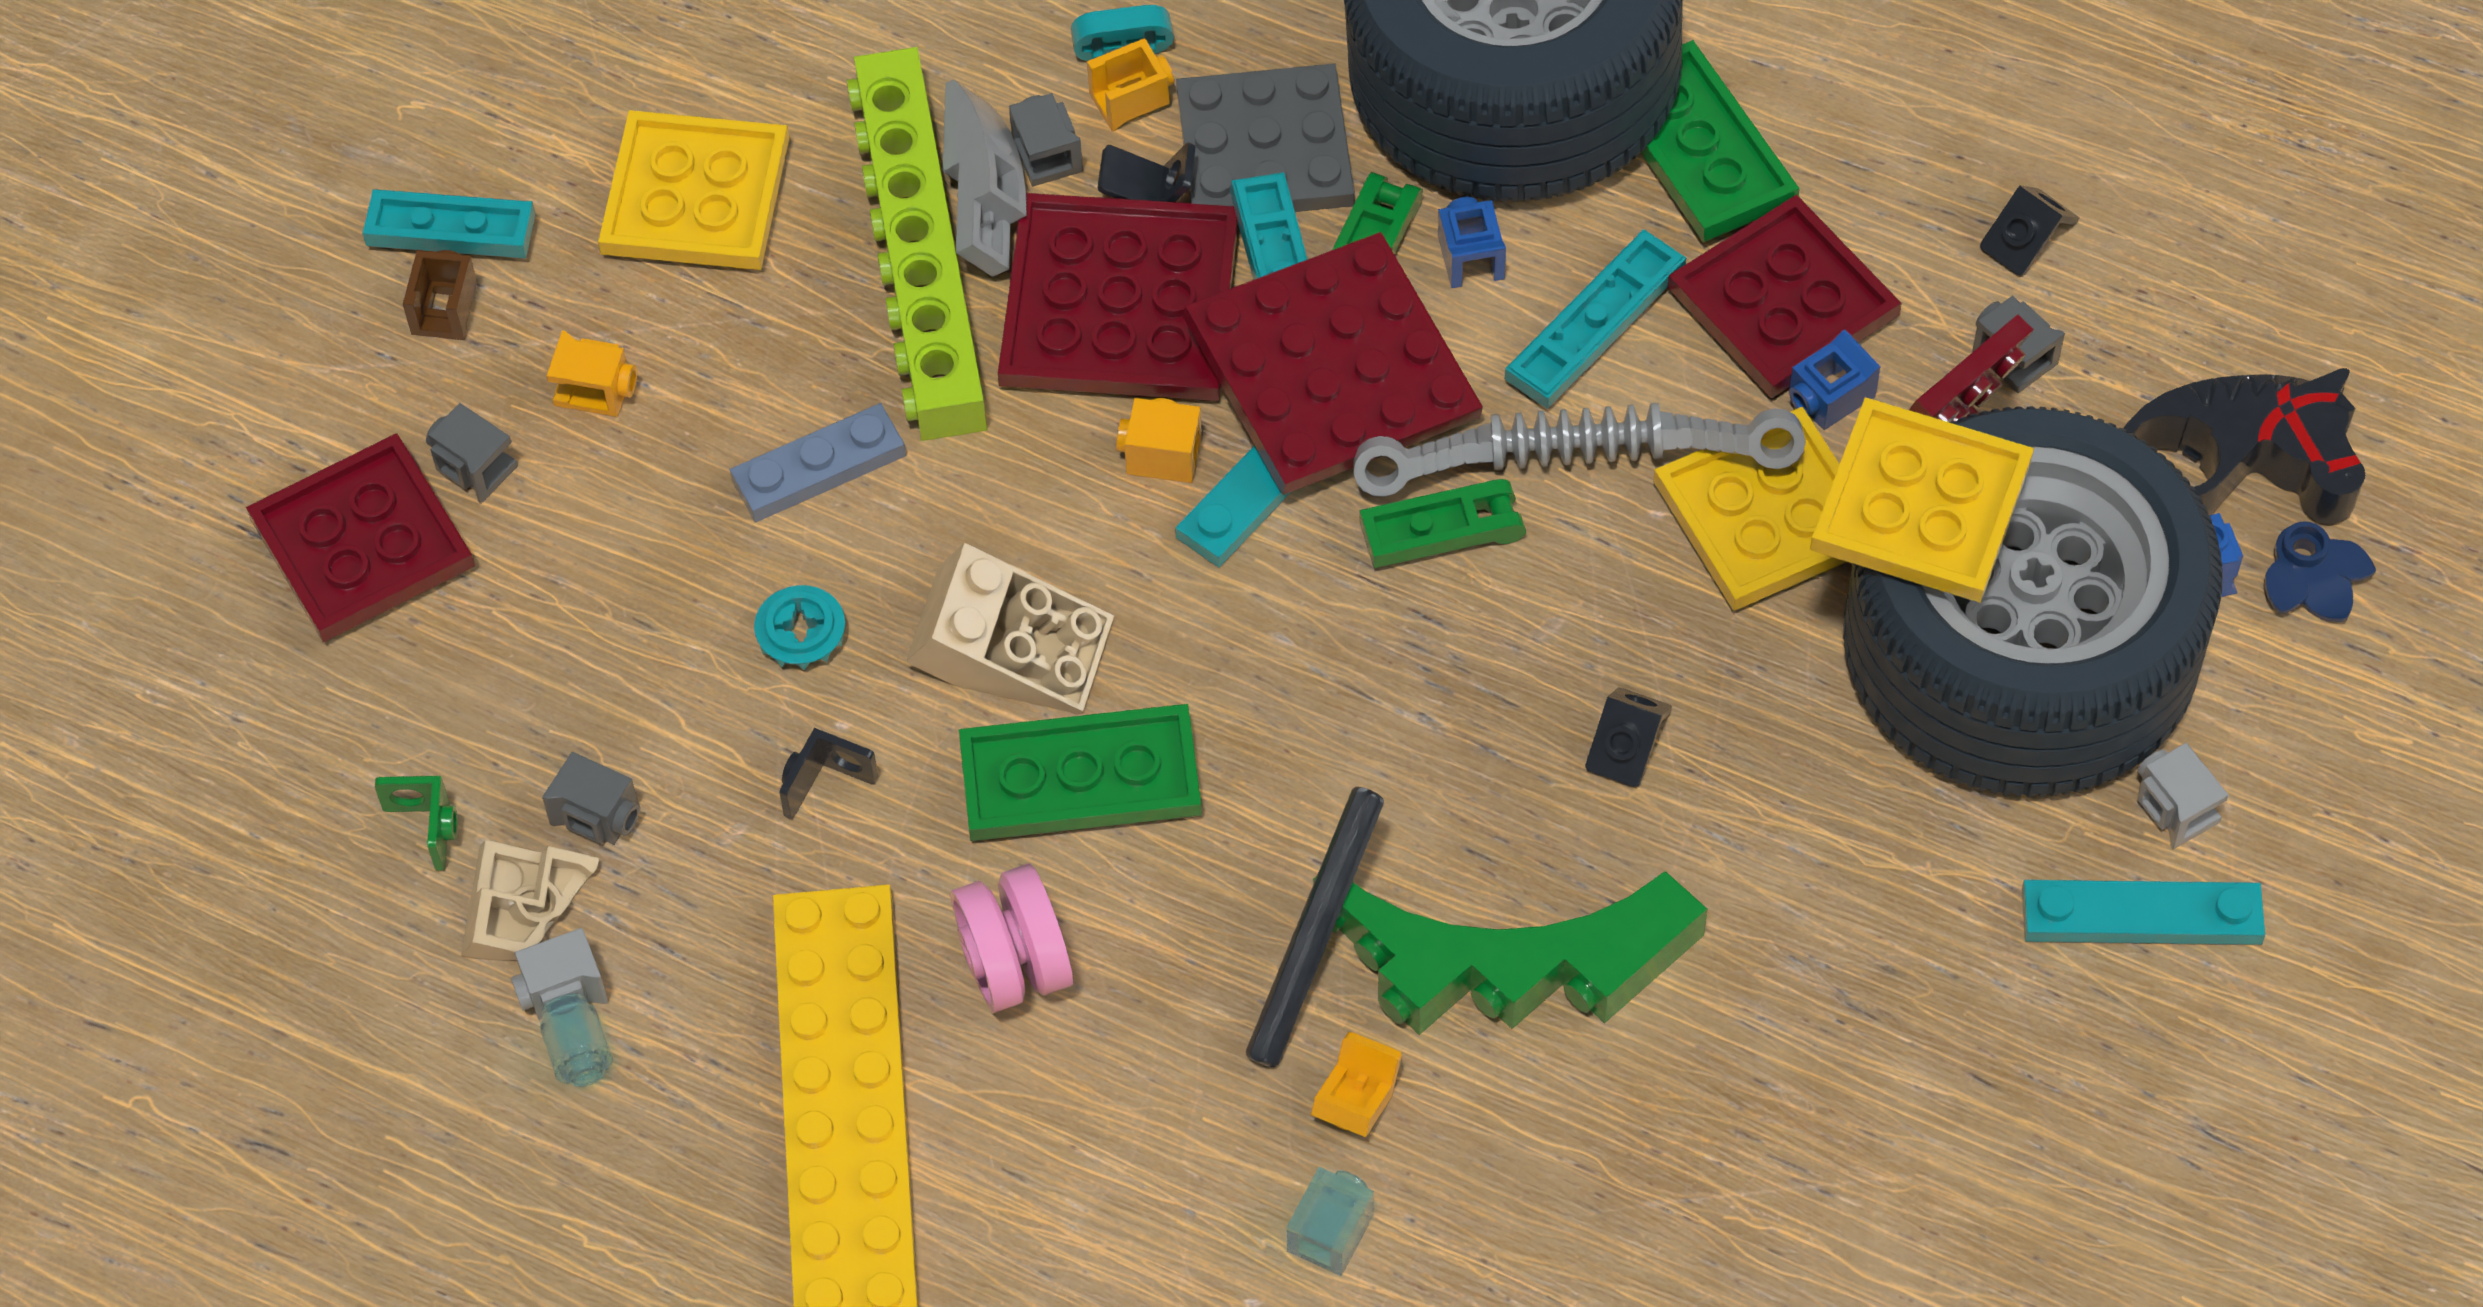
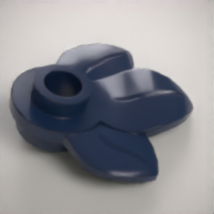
[2265,521,2376,622]

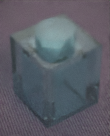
[1286,1167,1374,1276]

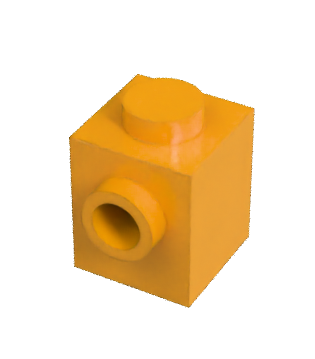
[1116,398,1202,483]

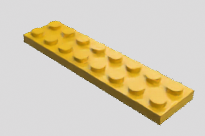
[773,884,918,1307]

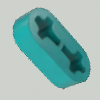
[1070,5,1174,61]

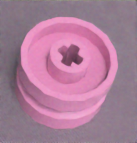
[950,863,1073,1014]

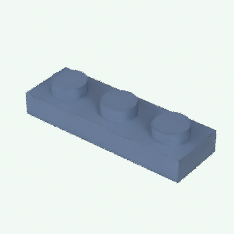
[729,403,906,523]

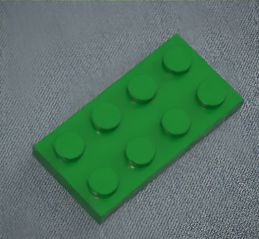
[1641,40,1800,242]
[959,704,1202,841]

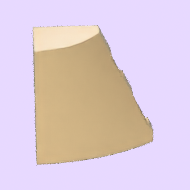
[461,840,599,961]

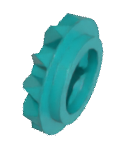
[754,585,846,670]

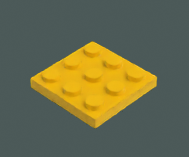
[598,110,789,270]
[1810,397,2034,603]
[1653,406,1847,611]

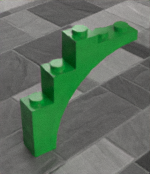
[1313,871,1708,1035]

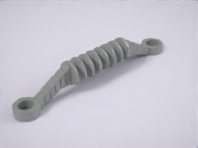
[1353,403,1806,497]

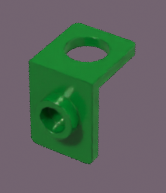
[375,776,458,871]

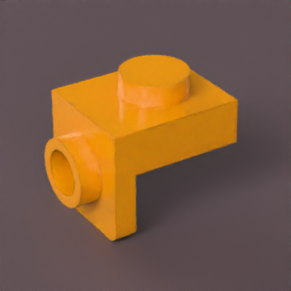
[1311,1032,1402,1137]

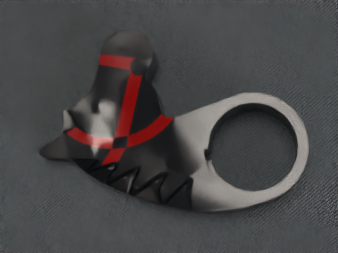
[2124,368,2365,524]

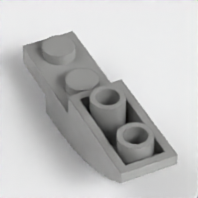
[943,79,1027,277]

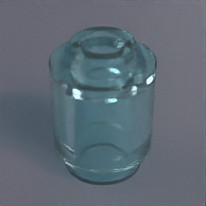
[539,994,613,1087]

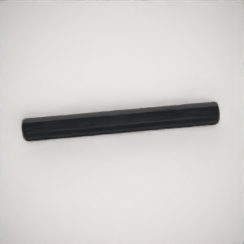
[1246,787,1384,1067]

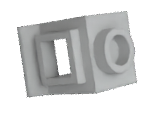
[2137,742,2229,849]
[511,928,609,1021]

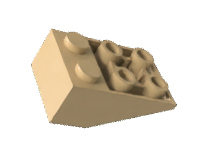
[905,543,1114,714]

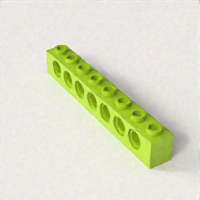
[847,47,987,441]

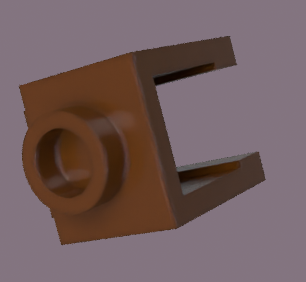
[403,250,477,340]

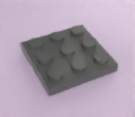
[1176,63,1354,212]

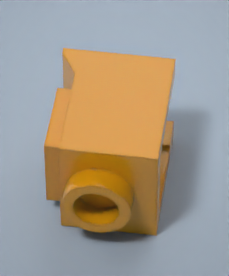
[1087,38,1174,132]
[546,330,637,417]

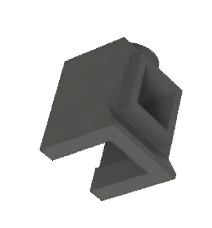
[1009,93,1083,187]
[1972,295,2065,394]
[426,403,518,504]
[542,752,640,845]

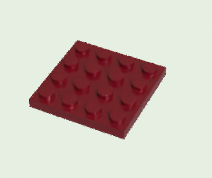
[998,193,1238,401]
[1183,232,1483,495]

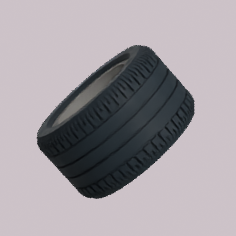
[1344,0,1683,202]
[1843,406,2223,797]

